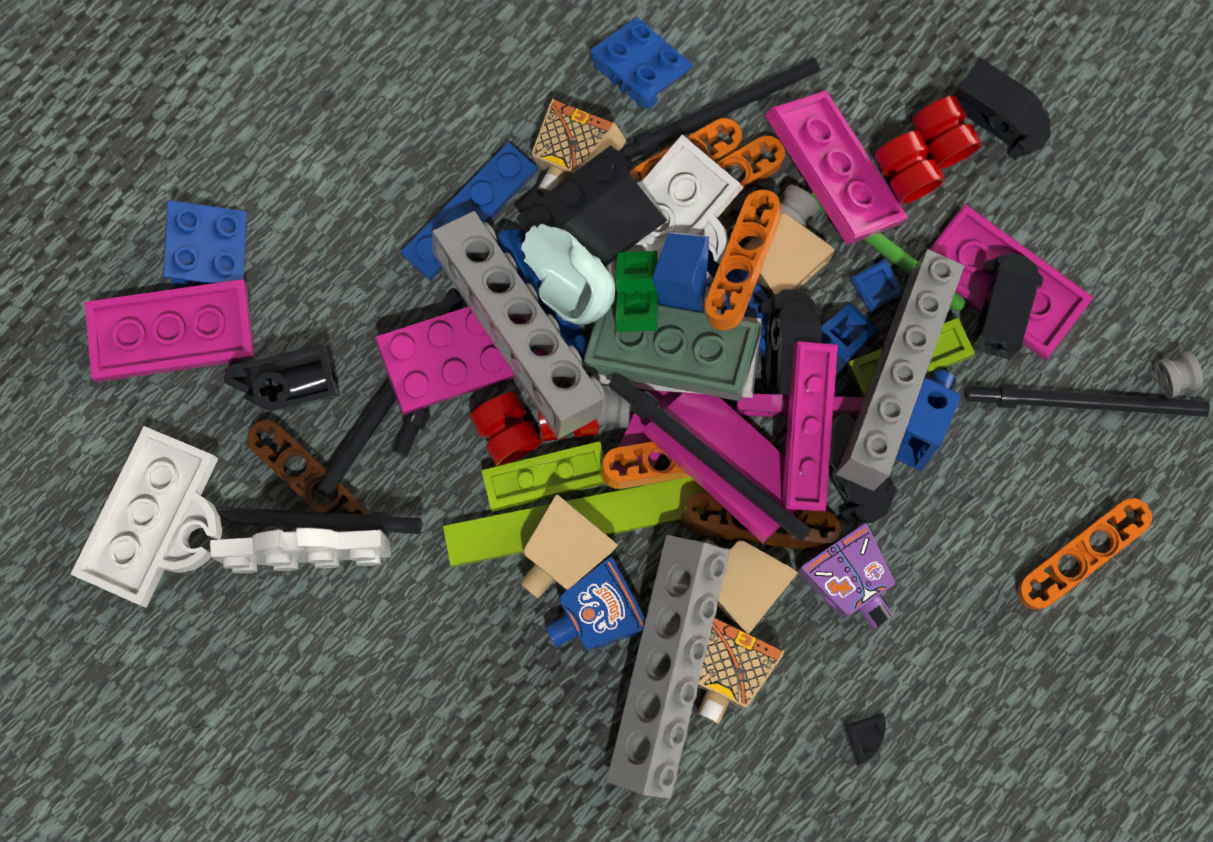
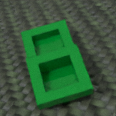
[615,251,659,332]

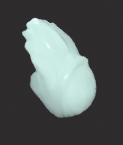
[521,224,615,325]

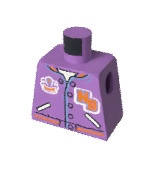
[797,523,895,629]

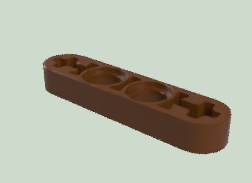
[247,420,370,532]
[681,493,841,552]

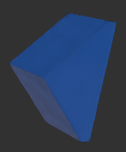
[652,232,709,313]
[822,303,879,373]

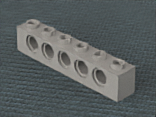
[432,211,605,439]
[836,249,965,491]
[606,535,730,798]

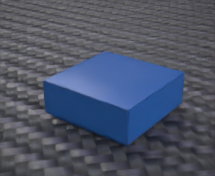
[850,260,904,314]

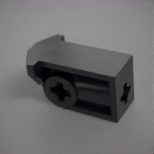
[954,58,1051,160]
[972,253,1044,360]
[758,289,822,395]
[224,344,340,411]
[828,411,897,523]

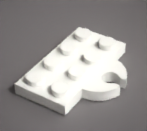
[605,135,744,290]
[71,426,222,608]
[210,528,391,573]

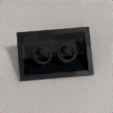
[516,145,668,267]

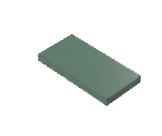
[582,297,761,401]

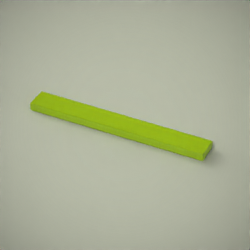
[443,477,724,567]

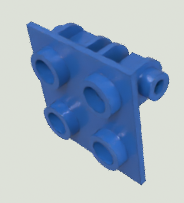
[589,17,694,110]
[163,200,246,286]

